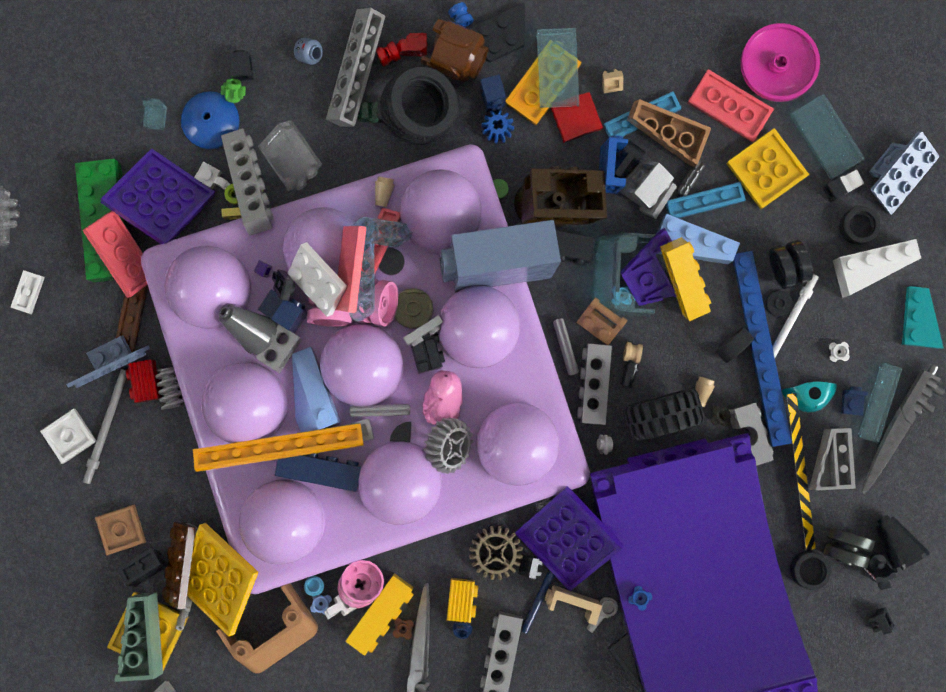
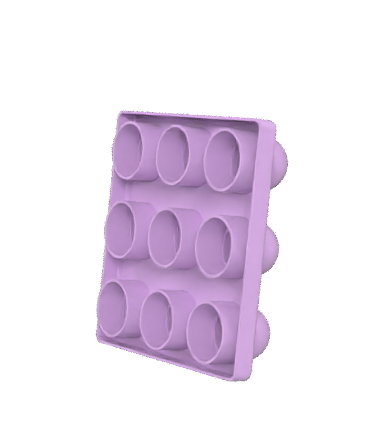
[141,144,590,594]

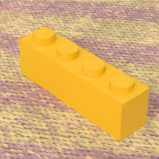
[660,237,711,321]
[345,573,414,656]

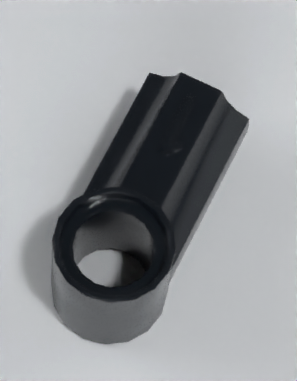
[614,141,646,178]

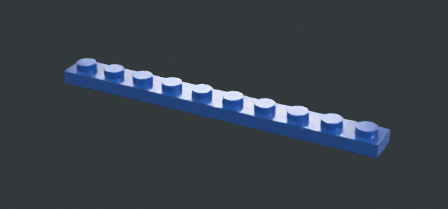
[733,251,792,447]

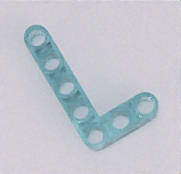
[349,217,413,322]

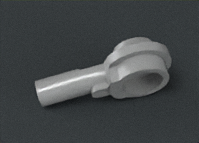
[176,596,192,631]
[586,597,618,633]

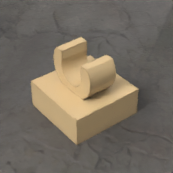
[602,69,623,93]

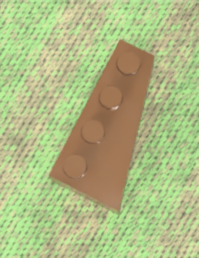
[627,99,711,166]

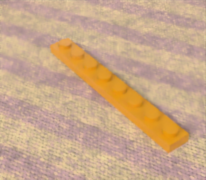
[193,423,364,472]

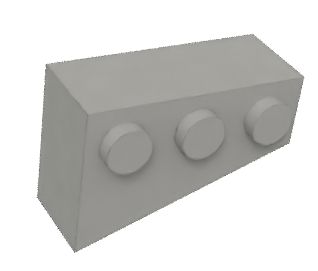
[809,428,856,490]

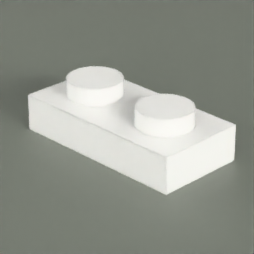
[11,270,45,314]

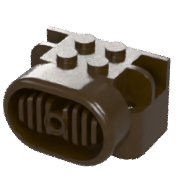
[514,166,607,227]

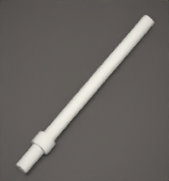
[772,274,819,357]

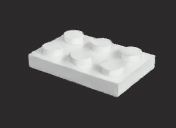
[287,242,347,317]

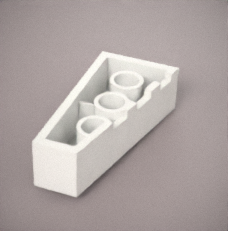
[833,239,921,298]

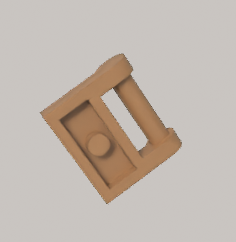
[576,297,628,345]

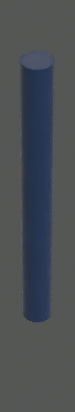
[521,570,555,634]

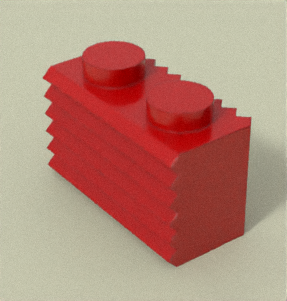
[126,359,162,403]

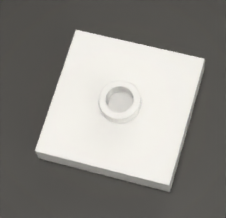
[40,409,96,464]

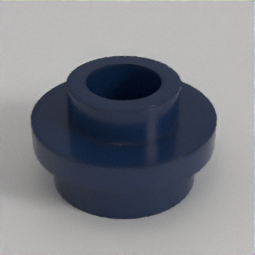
[453,621,473,639]

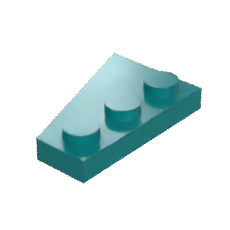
[902,286,944,349]

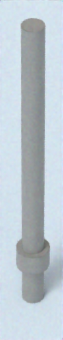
[83,369,127,484]

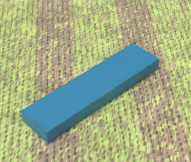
[603,91,681,137]
[665,182,746,218]

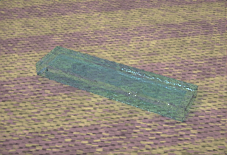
[858,362,902,443]

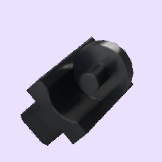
[862,553,896,590]

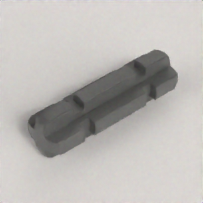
[677,162,705,196]

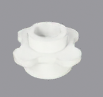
[829,342,850,362]
[597,435,613,455]

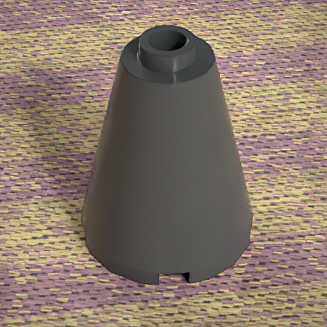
[219,304,277,355]

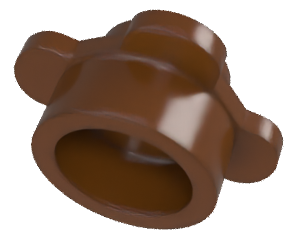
[393,618,414,640]

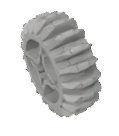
[423,417,473,474]

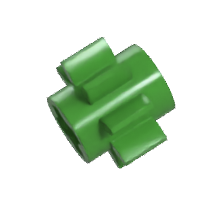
[221,78,246,103]

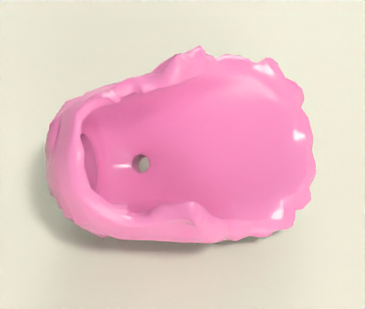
[422,370,463,425]

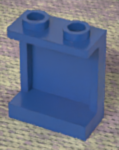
[599,135,628,194]

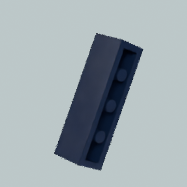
[275,453,362,492]

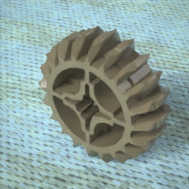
[469,526,523,580]

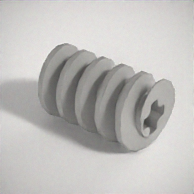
[155,367,184,410]

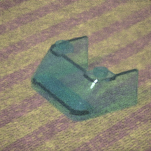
[592,233,656,316]

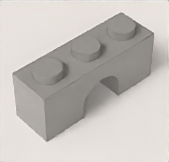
[727,403,774,466]

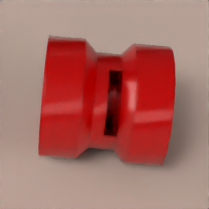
[376,41,401,67]

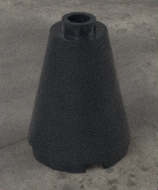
[876,515,930,573]

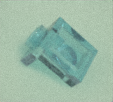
[142,98,167,130]

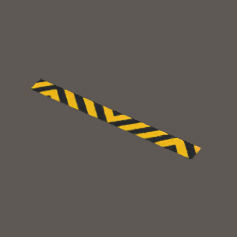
[787,393,816,552]

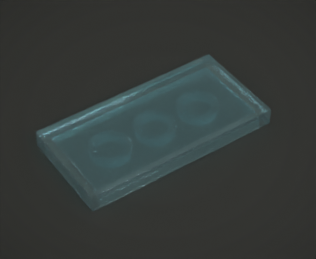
[537,28,579,108]
[790,94,865,180]

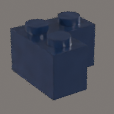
[258,289,307,333]

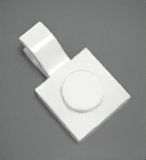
[194,162,230,189]
[324,595,357,619]

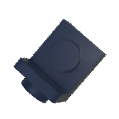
[841,387,868,416]

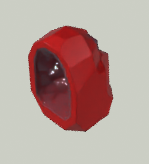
[396,33,427,57]

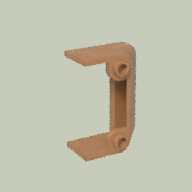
[216,583,318,673]

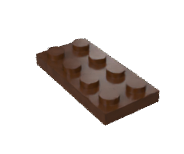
[162,522,196,609]

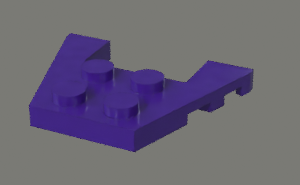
[620,228,676,306]

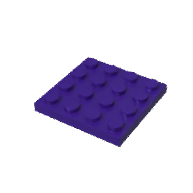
[101,148,215,244]
[515,486,624,591]

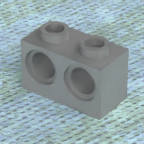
[256,324,302,374]

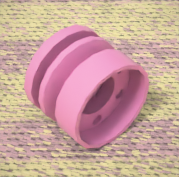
[337,560,384,608]

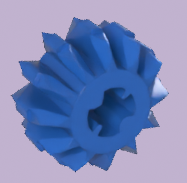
[481,110,514,144]

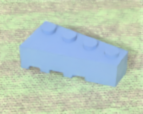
[656,214,740,264]

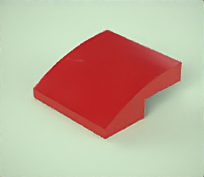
[551,92,603,142]

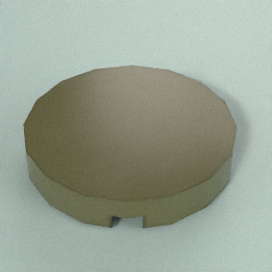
[395,288,434,329]

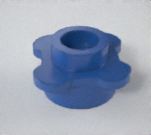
[628,586,652,611]

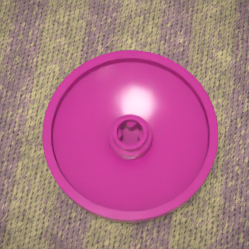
[741,23,820,102]

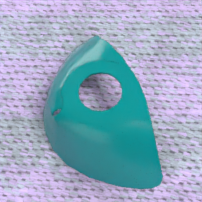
[782,382,837,412]

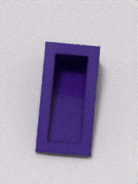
[254,260,273,278]

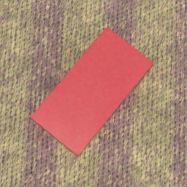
[687,69,774,143]
[82,211,148,298]
[335,226,366,313]

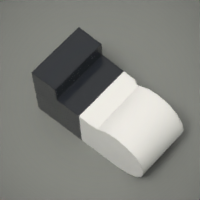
[823,170,864,202]

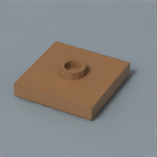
[95,505,146,555]

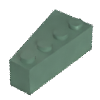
[115,593,163,682]

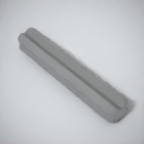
[553,318,579,375]
[349,404,411,417]

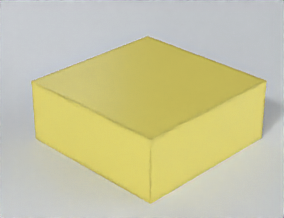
[221,208,242,220]

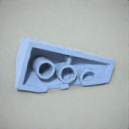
[292,347,341,432]

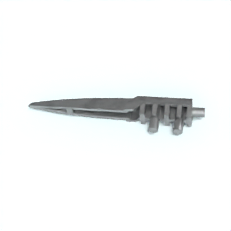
[862,364,945,495]
[407,583,430,692]

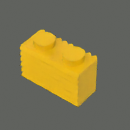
[447,578,478,623]

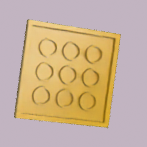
[187,523,258,637]

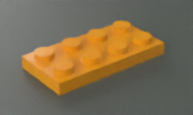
[505,40,582,126]

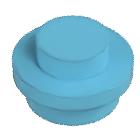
[304,576,324,596]

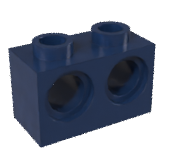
[480,74,506,113]

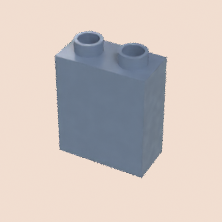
[440,220,561,293]

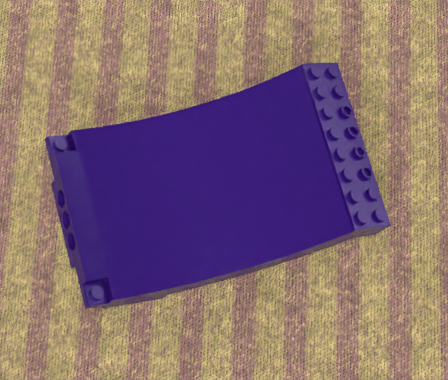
[590,433,818,692]

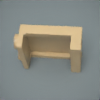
[545,585,602,625]

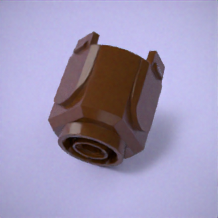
[421,19,489,82]

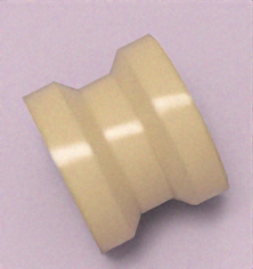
[623,342,643,364]

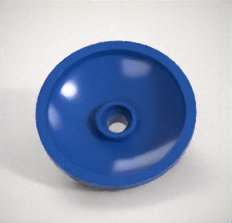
[181,91,240,149]

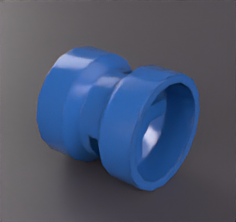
[448,2,474,27]

